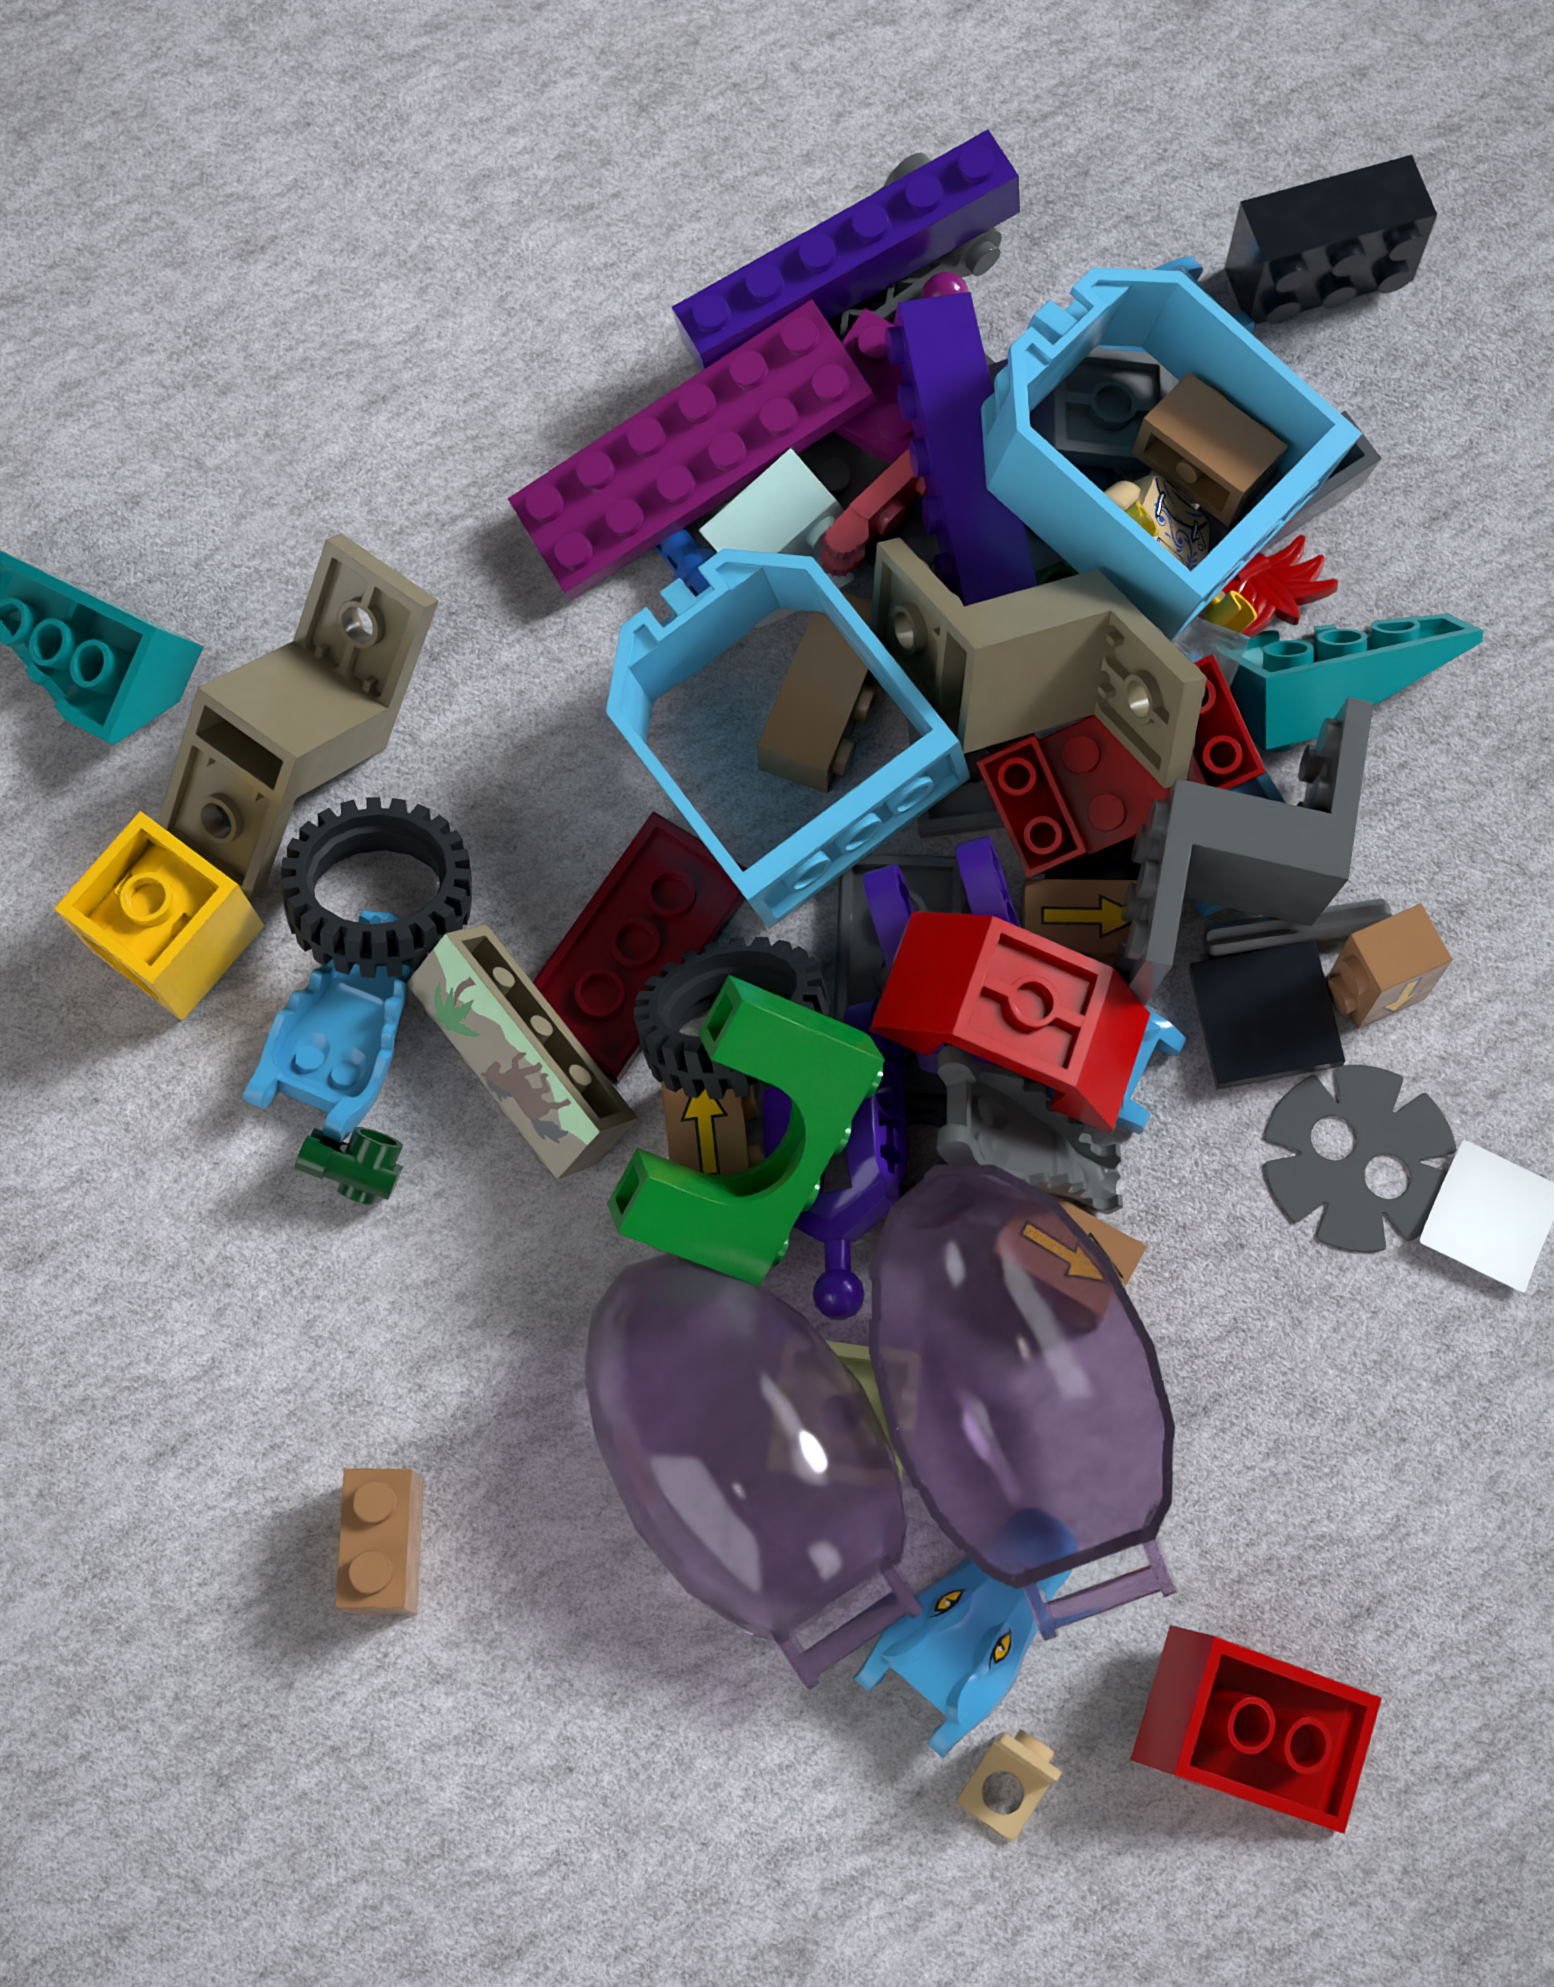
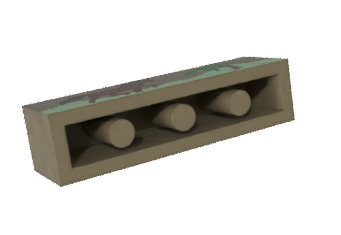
[406,924,638,1180]

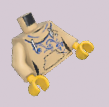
[1103,469,1257,638]

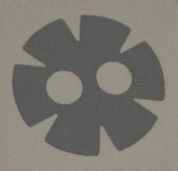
[1265,1065,1457,1252]

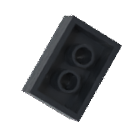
[1224,155,1438,324]

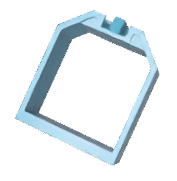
[981,267,1363,642]
[606,548,971,929]

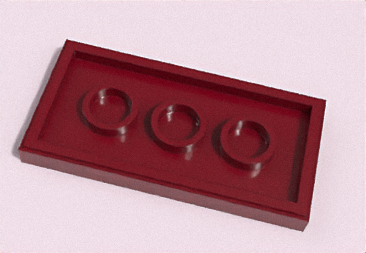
[532,811,748,1083]

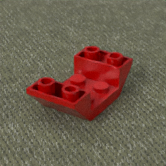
[976,654,1267,879]
[868,911,1150,1133]

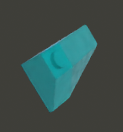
[0,550,204,745]
[1203,613,1483,752]

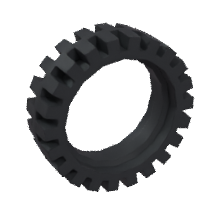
[281,797,472,978]
[634,937,832,1099]

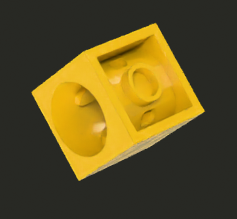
[54,811,264,1022]

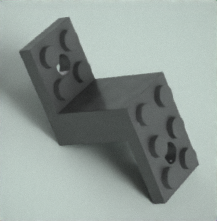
[1112,697,1373,1006]

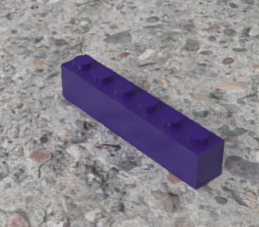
[671,129,1020,372]
[885,292,1038,606]

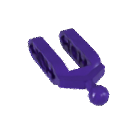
[863,836,1019,1074]
[763,998,907,1320]

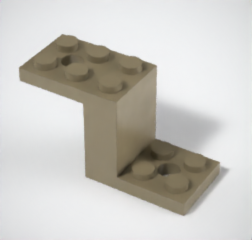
[157,533,439,902]
[870,537,1207,789]

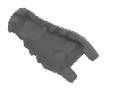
[937,1045,1123,1215]

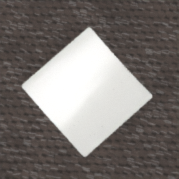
[1419,1140,1554,1293]

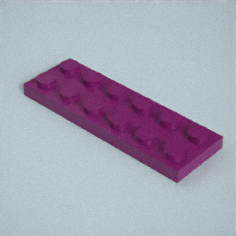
[507,299,878,601]

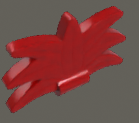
[1210,534,1338,643]

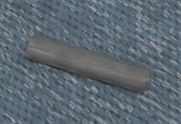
[1203,898,1392,960]

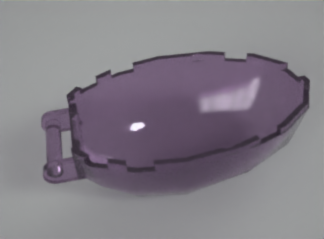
[869,1164,1178,1641]
[584,1253,925,1690]

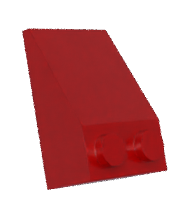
[1130,1625,1382,1834]

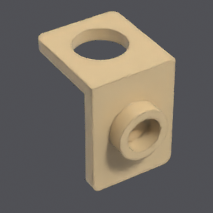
[957,1729,1062,1840]

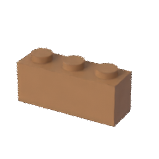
[757,591,878,794]

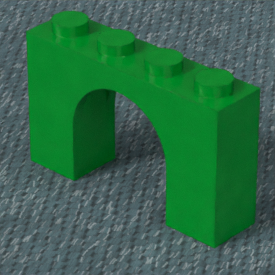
[607,975,885,1287]

